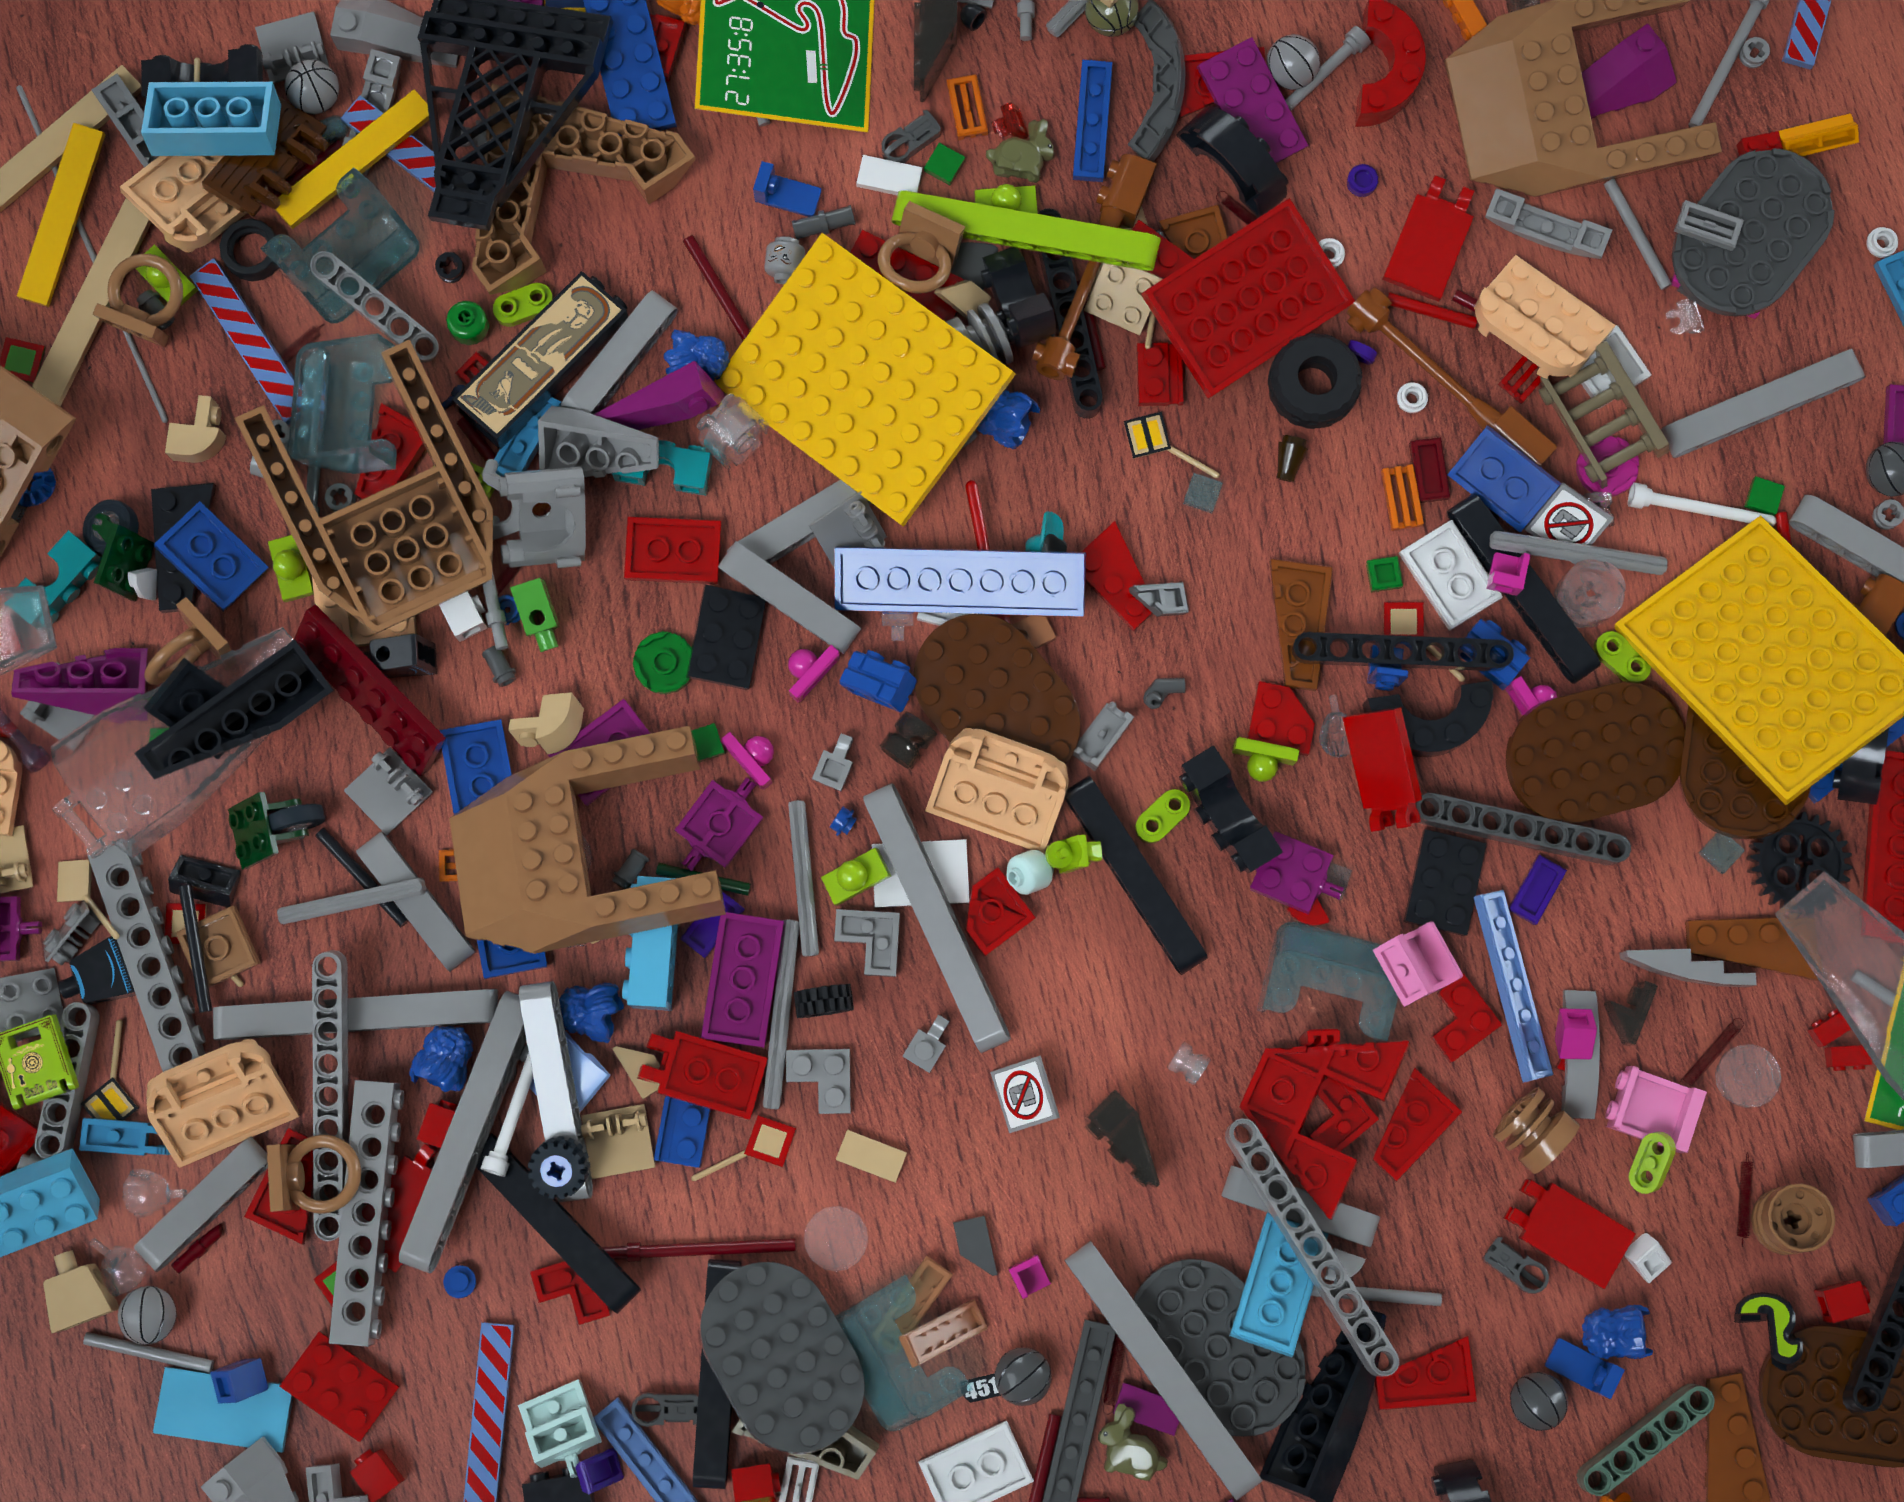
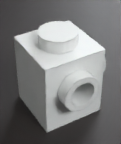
[439,591,488,642]

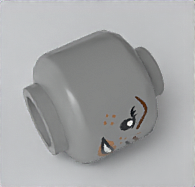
[764,236,806,285]

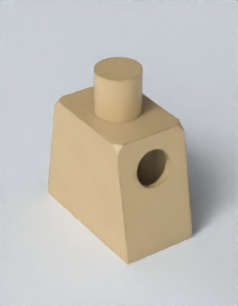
[43,1250,119,1334]

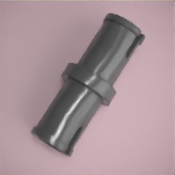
[792,205,856,240]

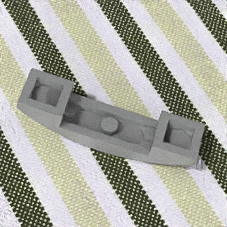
[342,49,402,175]
[1485,188,1612,259]
[1561,990,1600,1119]

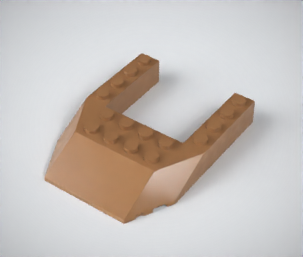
[1444,0,1722,197]
[234,339,493,634]
[449,726,726,954]

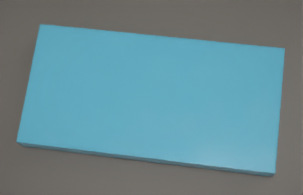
[1229,1213,1329,1357]
[153,1367,294,1453]

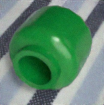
[446,301,489,345]

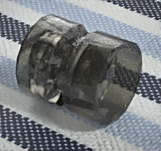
[879,711,937,771]

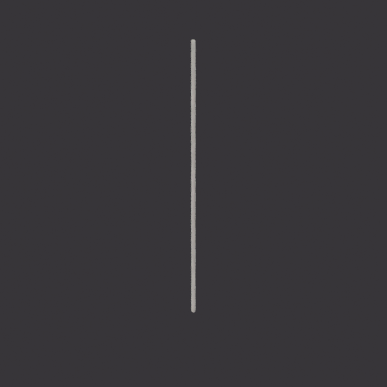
[16,85,168,423]

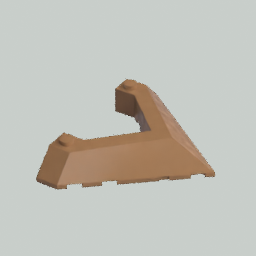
[472,83,696,295]

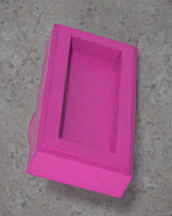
[788,645,840,703]
[1505,676,1558,716]
[721,732,774,790]

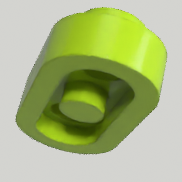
[493,283,554,327]
[1593,631,1651,683]
[1135,789,1190,843]
[1629,1131,1676,1194]

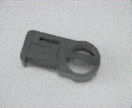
[882,110,941,163]
[1483,1237,1549,1294]
[631,1392,698,1427]

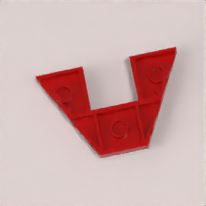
[1239,1040,1410,1220]

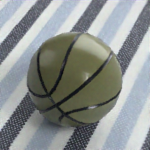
[1085,0,1139,37]

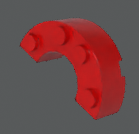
[1355,0,1426,127]

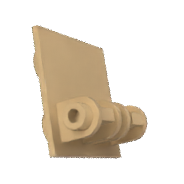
[1084,263,1163,336]
[0,825,34,894]
[581,1104,655,1179]

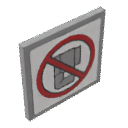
[1525,482,1614,565]
[990,1055,1060,1133]

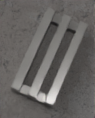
[1674,200,1744,251]

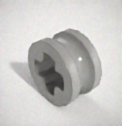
[1739,37,1770,68]
[325,483,356,512]
[1872,499,1904,530]

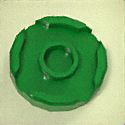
[633,631,692,695]

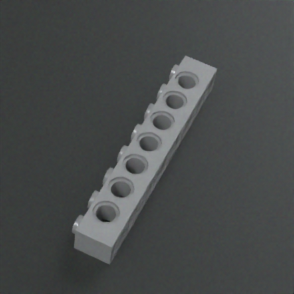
[87,841,206,1072]
[329,1080,404,1347]

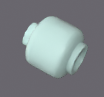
[1006,850,1054,895]

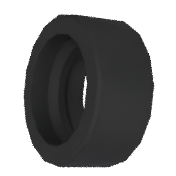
[219,218,283,282]

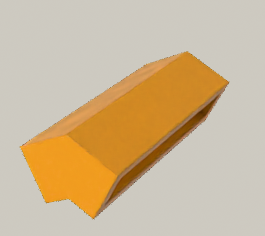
[1779,113,1859,156]

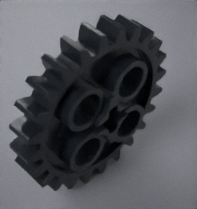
[1746,812,1853,914]

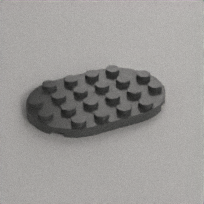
[1672,148,1834,317]
[1133,1259,1306,1437]
[700,1262,865,1454]

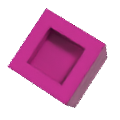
[1486,552,1530,596]
[1555,1008,1597,1060]
[1008,1254,1051,1299]

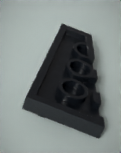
[151,483,216,613]

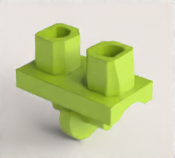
[1045,835,1102,874]

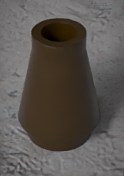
[1276,435,1308,482]

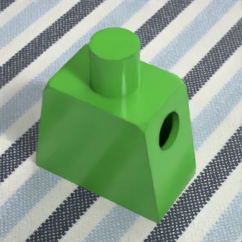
[510,578,560,652]

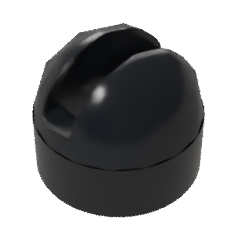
[960,3,987,31]

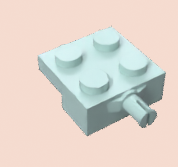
[518,1379,602,1478]

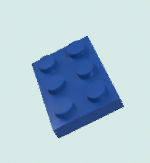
[1447,425,1561,532]
[154,501,269,612]

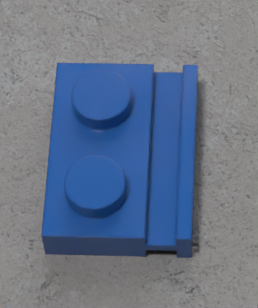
[654,1096,711,1168]

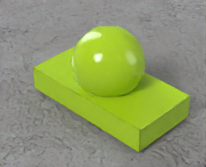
[974,184,1038,214]
[135,244,198,306]
[268,535,314,603]
[1232,737,1299,782]
[821,848,891,906]

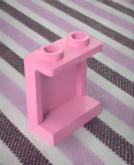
[1373,921,1463,1007]
[1605,1066,1707,1153]

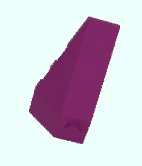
[1582,23,1677,119]
[593,361,725,430]
[11,648,148,719]

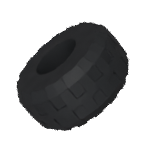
[1268,333,1362,429]

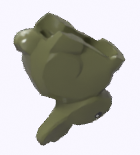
[986,119,1055,183]
[1098,1404,1168,1481]

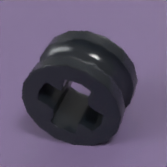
[435,252,465,283]

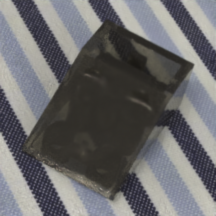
[914,0,957,102]
[1084,1090,1160,1188]

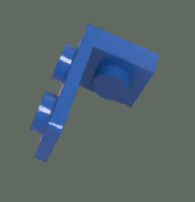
[753,161,821,217]
[1367,645,1408,691]
[1545,1338,1625,1399]

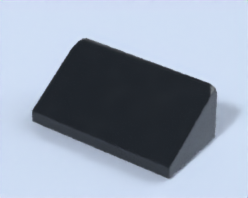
[168,855,241,908]

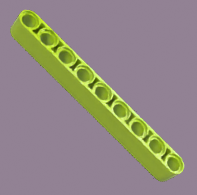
[891,191,1161,271]

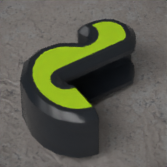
[1734,1292,1803,1371]

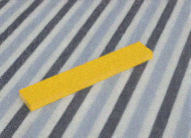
[275,89,429,229]
[17,123,105,307]

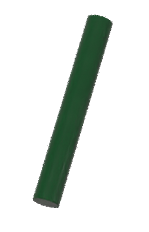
[656,863,751,896]

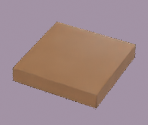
[175,906,261,988]

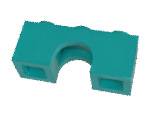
[612,440,713,496]
[5,530,102,631]

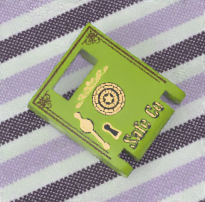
[0,1014,79,1110]

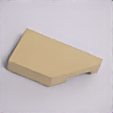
[934,280,991,319]
[612,1046,660,1099]

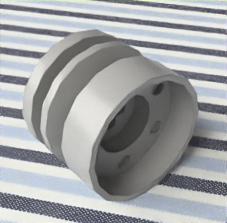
[945,303,1013,365]

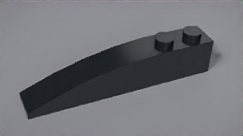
[134,639,334,780]
[1260,1310,1386,1502]

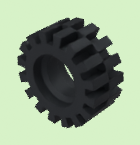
[794,984,854,1018]

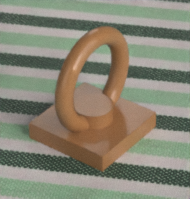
[878,201,965,294]
[92,254,183,348]
[144,597,236,685]
[266,1135,361,1214]

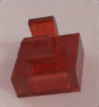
[991,102,1029,139]

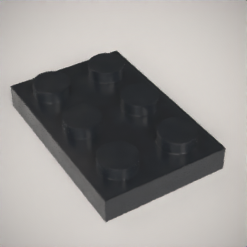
[686,585,766,690]
[144,658,227,760]
[1403,829,1486,936]

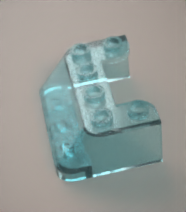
[260,167,420,323]
[288,334,397,474]
[1256,922,1398,1043]
[835,1273,973,1432]

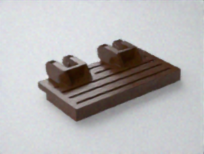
[202,96,329,217]

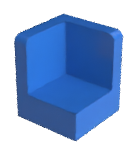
[210,1358,268,1404]

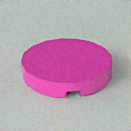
[1576,436,1639,497]

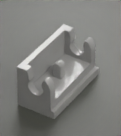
[1073,702,1134,771]

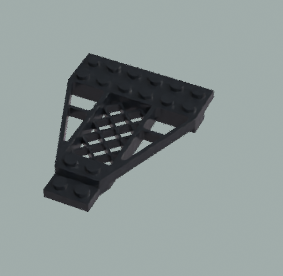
[417,0,613,231]

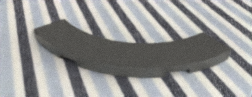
[1127,0,1185,162]

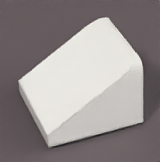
[1624,1233,1672,1283]

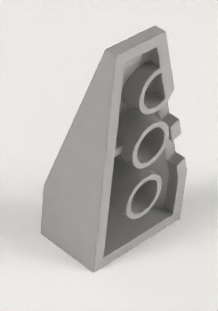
[330,0,459,68]
[538,405,659,478]
[201,1436,299,1502]

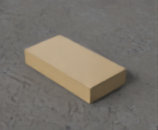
[836,1130,907,1183]

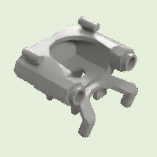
[482,459,586,568]

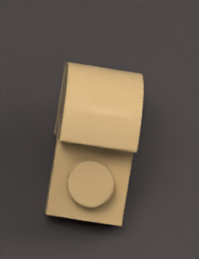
[165,395,226,463]
[508,692,584,754]

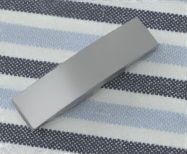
[91,73,159,167]
[1619,949,1757,987]

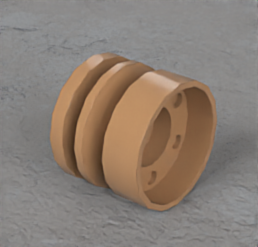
[1493,1087,1580,1174]
[1751,1183,1835,1255]

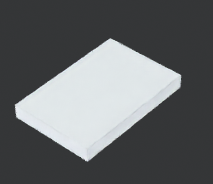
[1398,520,1503,631]
[872,839,970,908]
[918,1420,1034,1502]

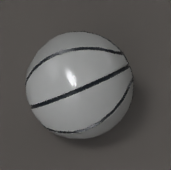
[1267,34,1320,90]
[284,59,340,115]
[117,1286,177,1345]

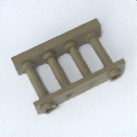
[1538,341,1669,489]

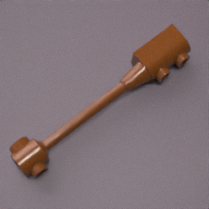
[1032,154,1157,380]
[1346,287,1557,466]
[1852,574,1904,636]

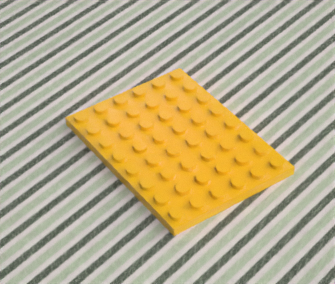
[714,233,1016,527]
[1615,515,1904,805]

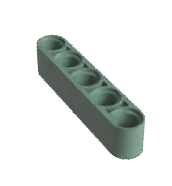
[1576,1384,1715,1496]

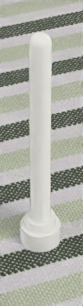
[1627,482,1777,527]
[480,1052,533,1177]

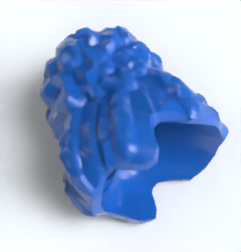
[664,329,730,381]
[976,390,1040,449]
[559,982,624,1043]
[409,1026,473,1092]
[1582,1305,1653,1359]

